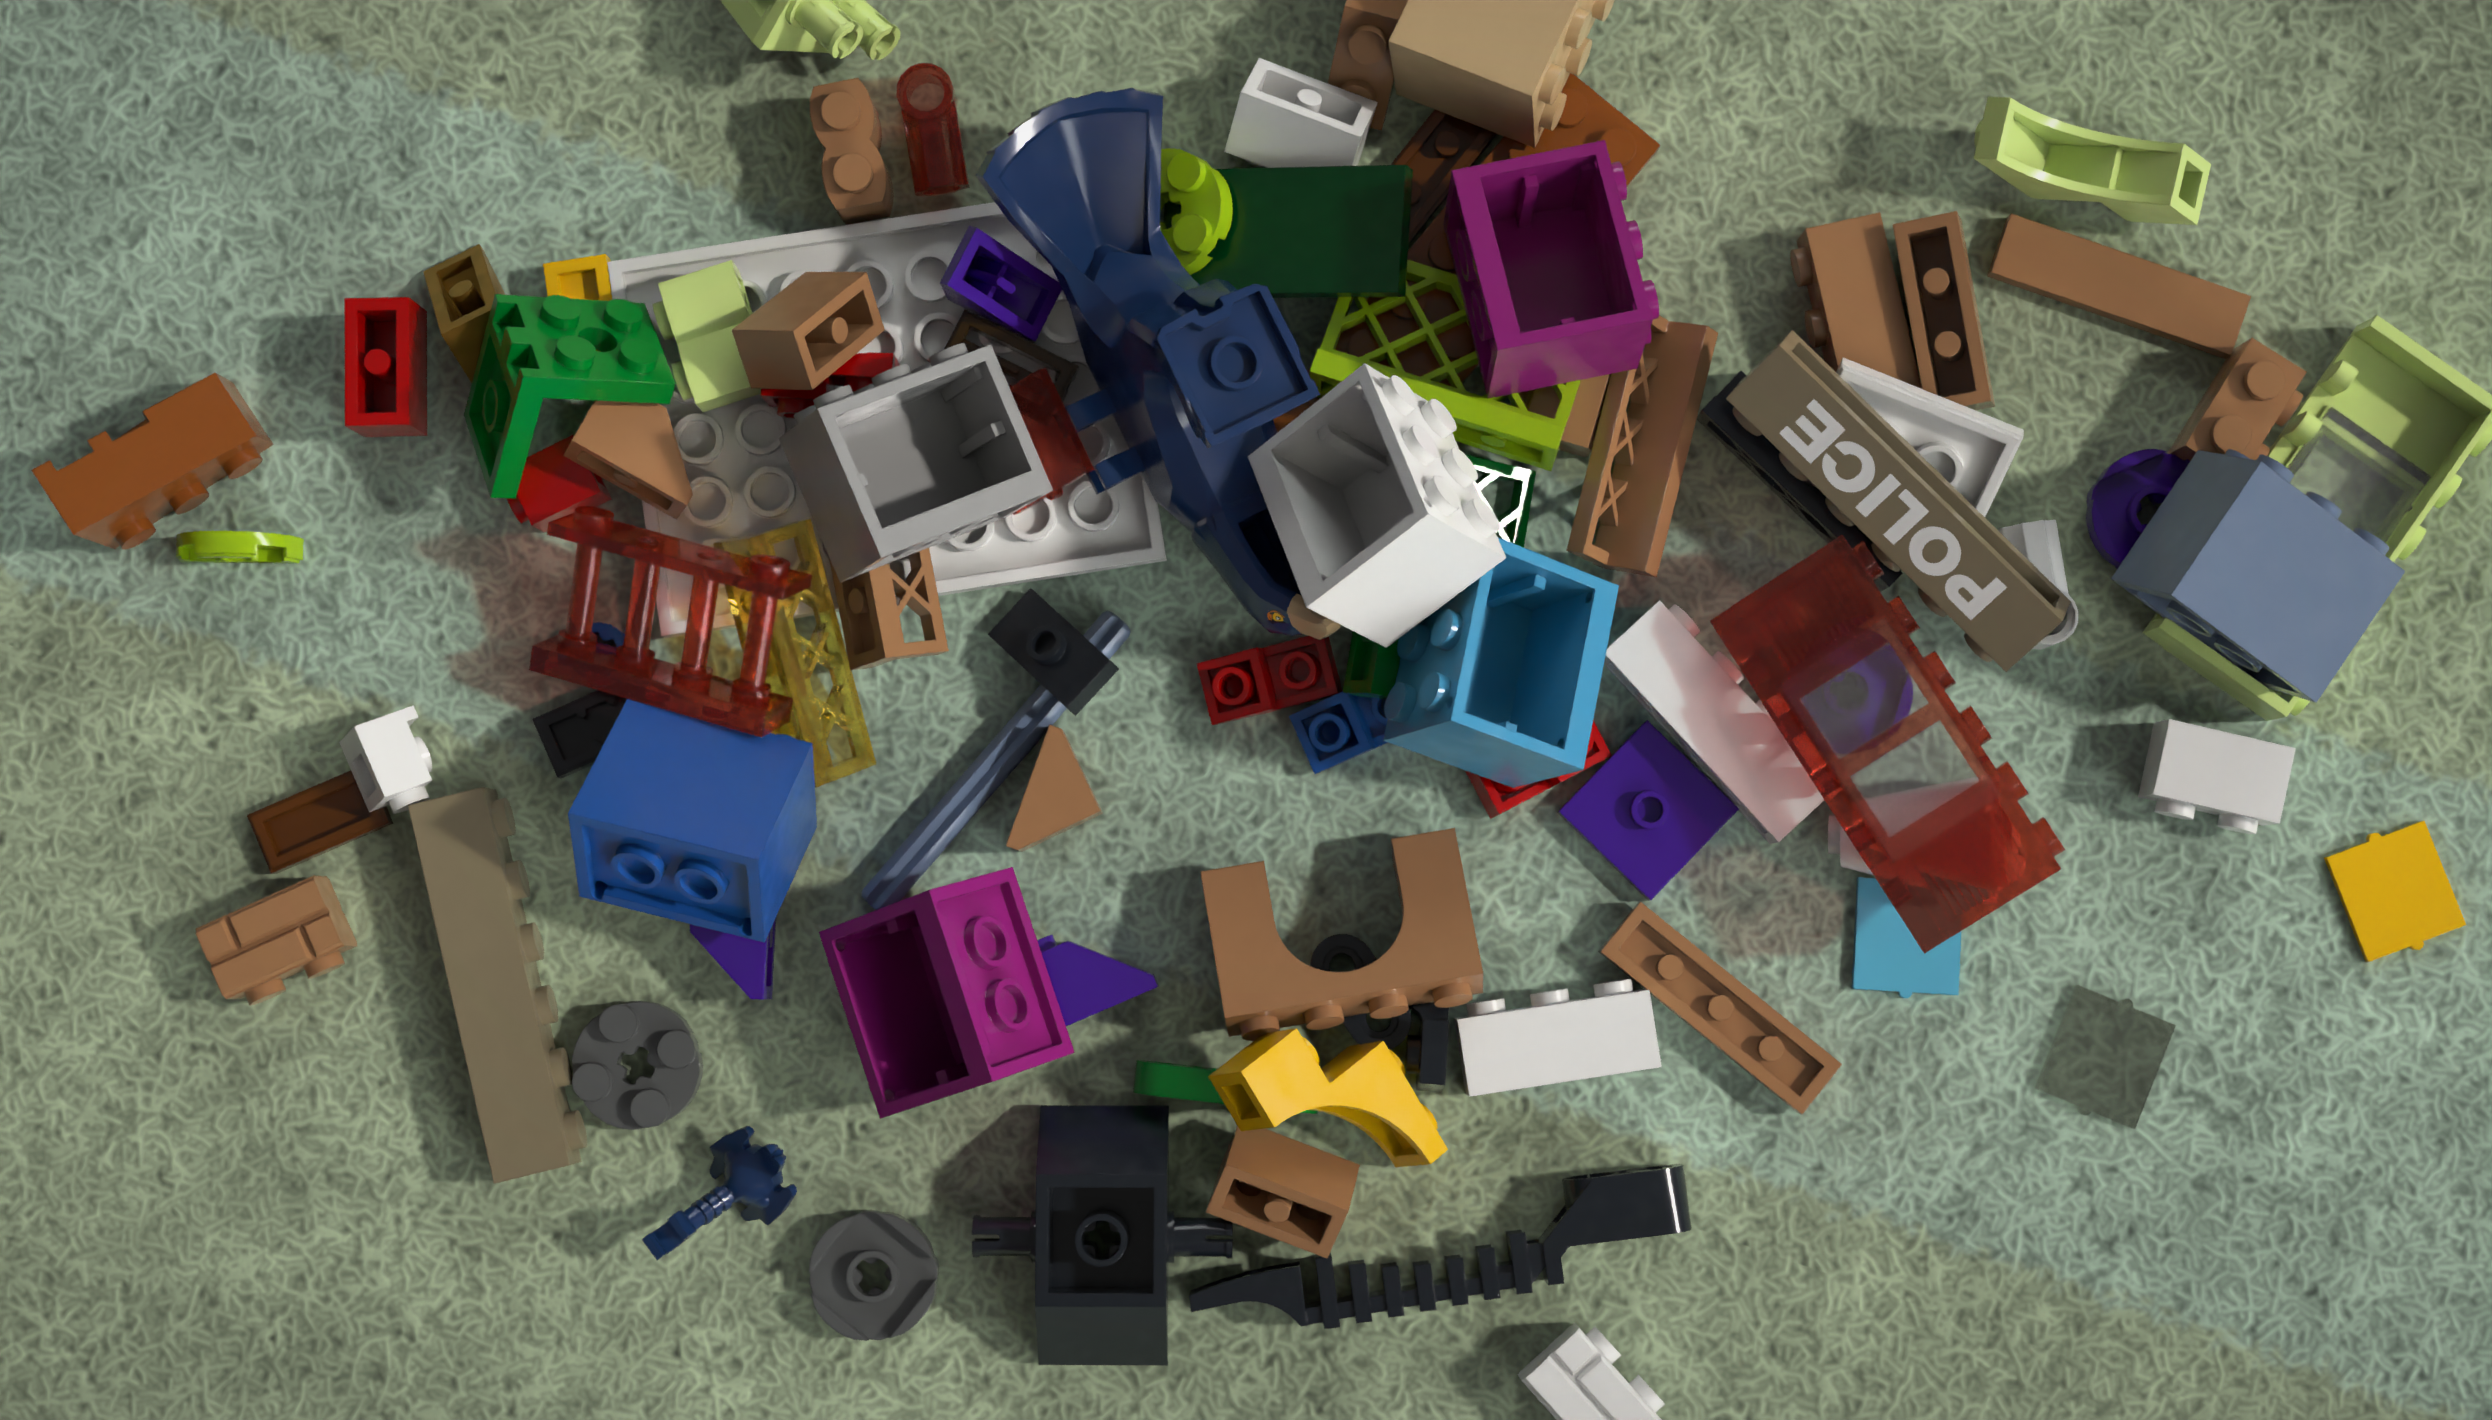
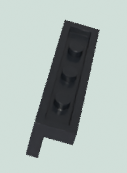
[1697,371,1903,592]

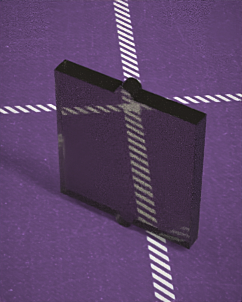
[2035,985,2176,1129]

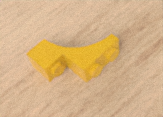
[1208,1028,1448,1167]

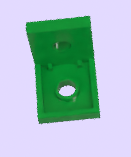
[464,294,676,498]

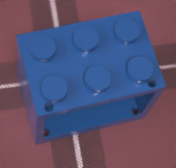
[568,699,817,943]

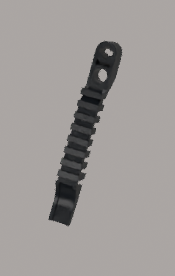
[1189,1164,1692,1329]

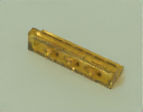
[713,519,876,787]

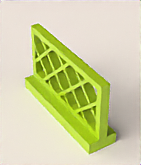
[1309,260,1581,471]

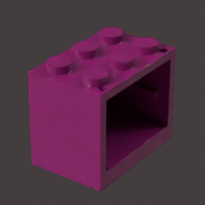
[1443,140,1659,398]
[819,867,1075,1119]

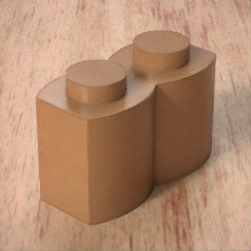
[810,78,894,225]

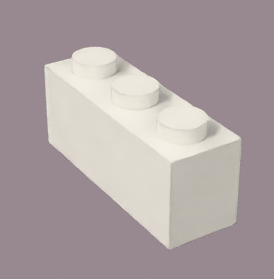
[1454,979,1662,1097]

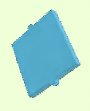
[1852,877,1963,998]

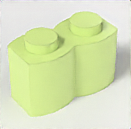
[653,260,761,412]

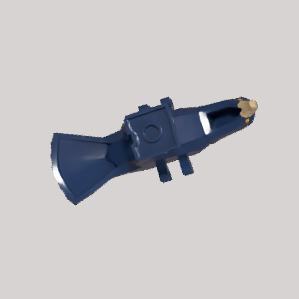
[975,88,1341,640]

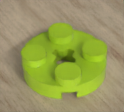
[1160,148,1233,275]

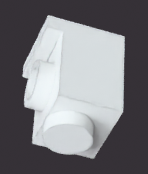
[339,706,432,814]

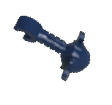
[642,1126,797,1261]

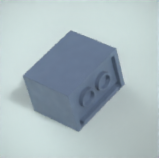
[2111,449,2405,703]

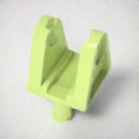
[720,0,901,60]

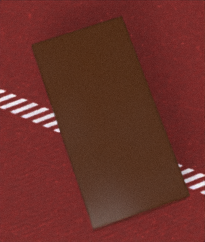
[247,770,393,874]

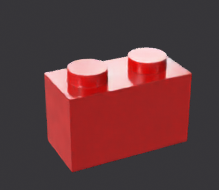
[344,297,427,437]

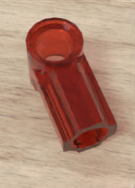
[896,63,970,196]

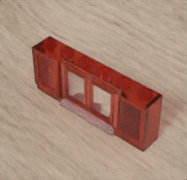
[1710,535,2065,953]

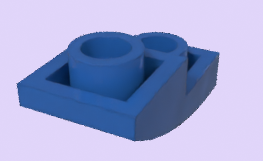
[1289,691,1389,774]

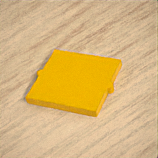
[2324,821,2466,962]

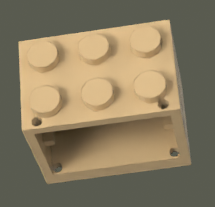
[1389,0,1615,148]

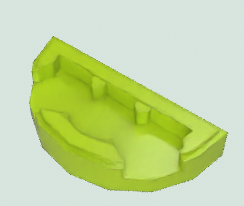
[176,531,304,563]

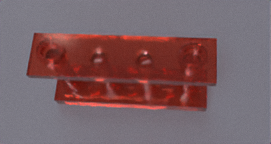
[529,506,812,738]

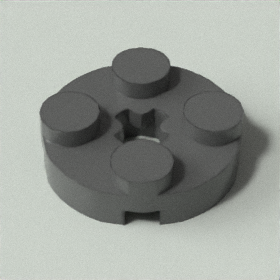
[572,1001,703,1130]
[809,1210,939,1341]

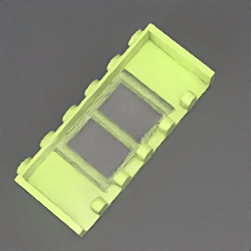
[2142,315,2492,721]

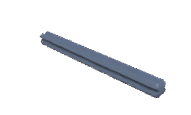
[861,611,1131,910]

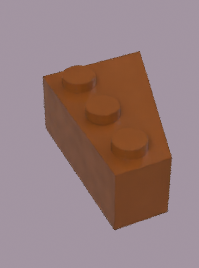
[31,373,274,550]

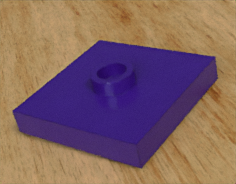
[1557,720,1739,901]

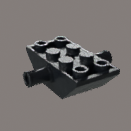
[972,1105,1233,1366]

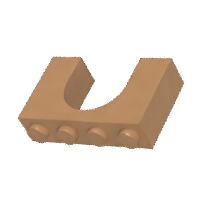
[1200,828,1483,1041]

